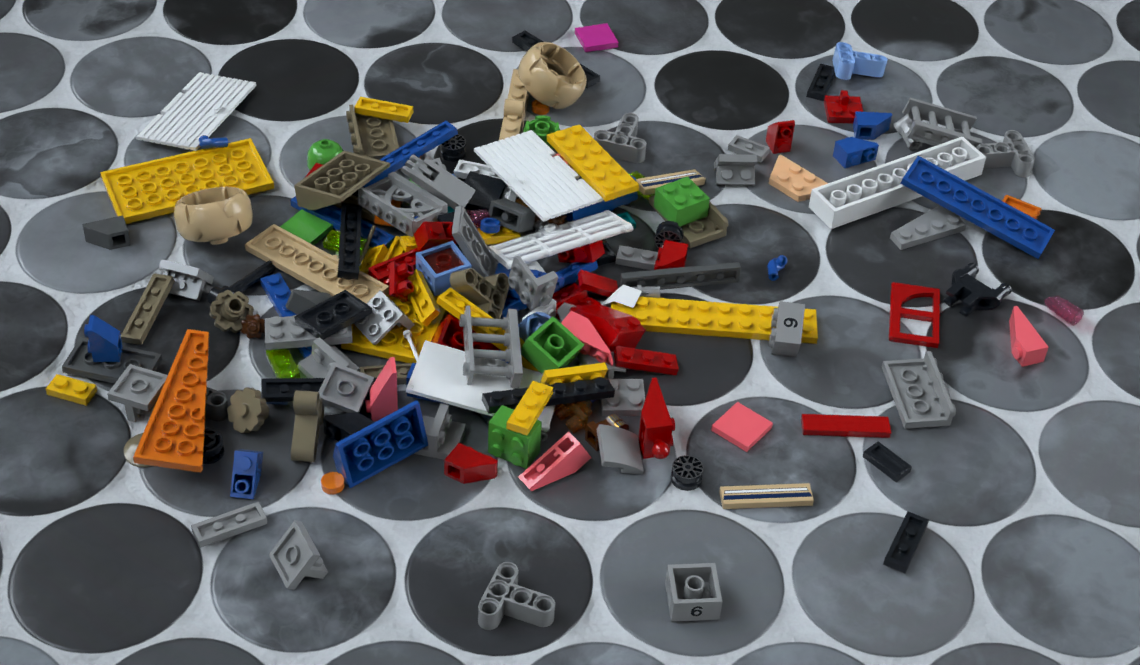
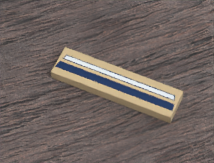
[636,169,706,195]
[719,483,814,509]

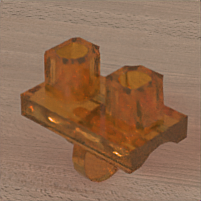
[554,400,592,434]

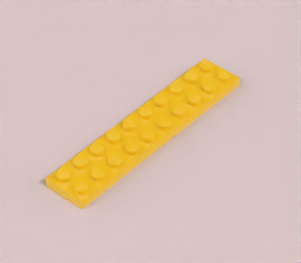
[611,296,818,344]

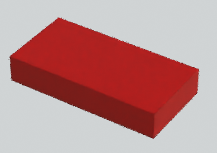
[578,269,618,297]

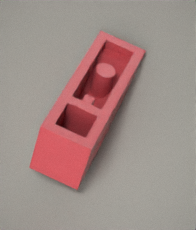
[1009,306,1049,367]
[365,357,398,421]
[518,431,592,491]

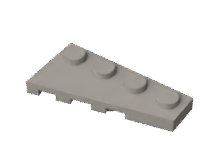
[890,205,966,250]

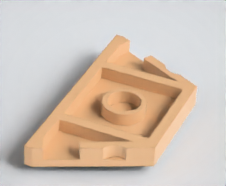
[769,154,828,202]

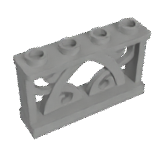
[358,172,448,237]

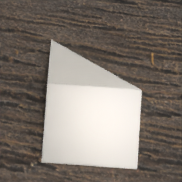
[601,285,642,308]

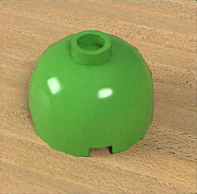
[307,139,344,170]

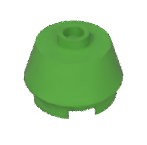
[523,115,560,149]

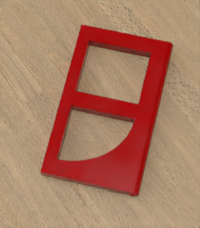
[889,282,940,348]

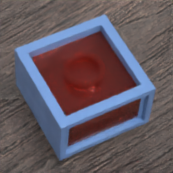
[416,241,472,296]

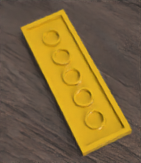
[547,124,639,202]

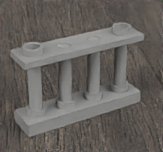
[902,97,983,148]
[459,306,523,388]

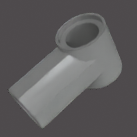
[893,113,923,150]

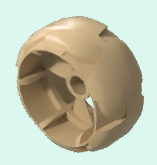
[518,42,586,109]
[174,187,253,245]

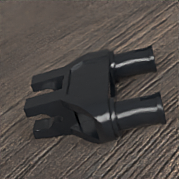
[944,263,1012,316]

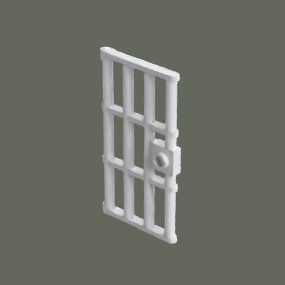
[488,210,633,270]

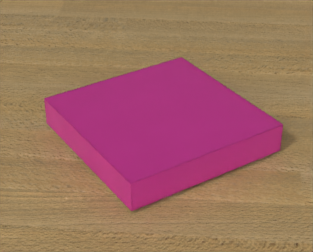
[575,23,618,52]

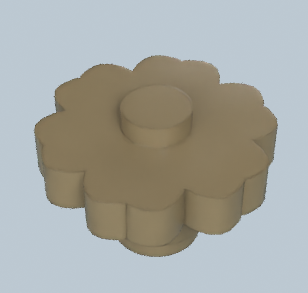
[209,290,254,333]
[227,387,269,433]

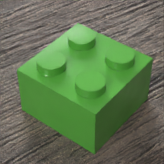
[654,176,710,227]
[521,316,584,374]
[488,405,542,469]

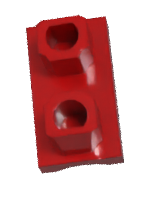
[383,261,414,303]

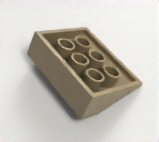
[294,151,390,210]

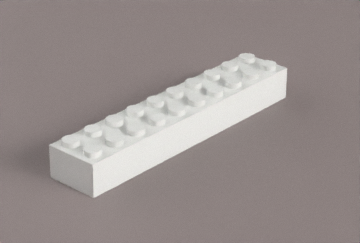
[809,137,986,229]

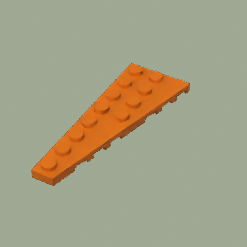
[133,329,209,473]

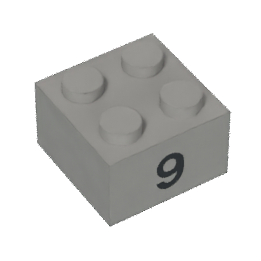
[768,301,805,357]
[665,563,722,622]

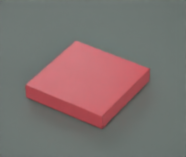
[711,402,773,452]

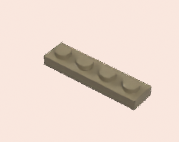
[121,273,175,345]

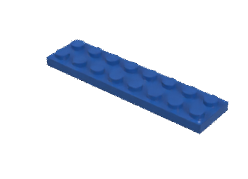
[900,156,1055,259]

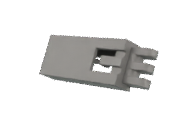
[401,155,476,210]

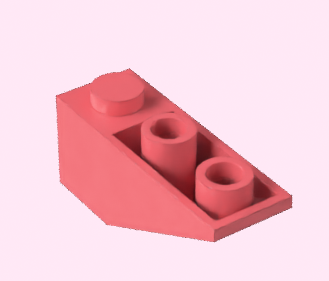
[561,311,614,366]

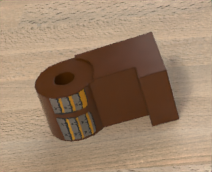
[585,414,629,451]

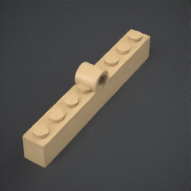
[499,69,530,140]

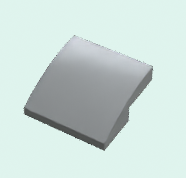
[597,424,644,475]

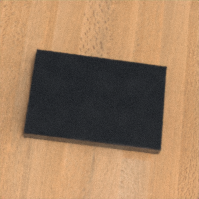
[464,171,506,214]
[294,290,372,340]

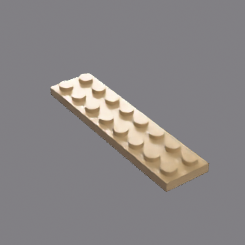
[245,224,389,304]

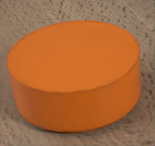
[532,100,550,115]
[321,472,345,494]

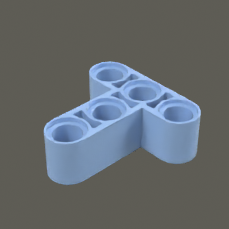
[832,42,888,80]

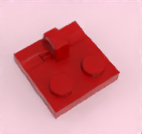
[824,90,863,124]

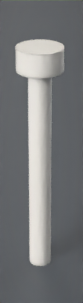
[403,330,419,362]

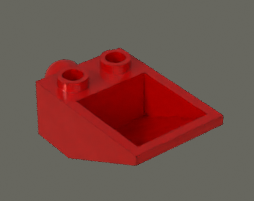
[638,377,675,459]

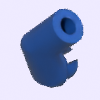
[199,135,229,149]
[767,255,788,281]

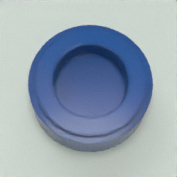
[480,218,501,234]

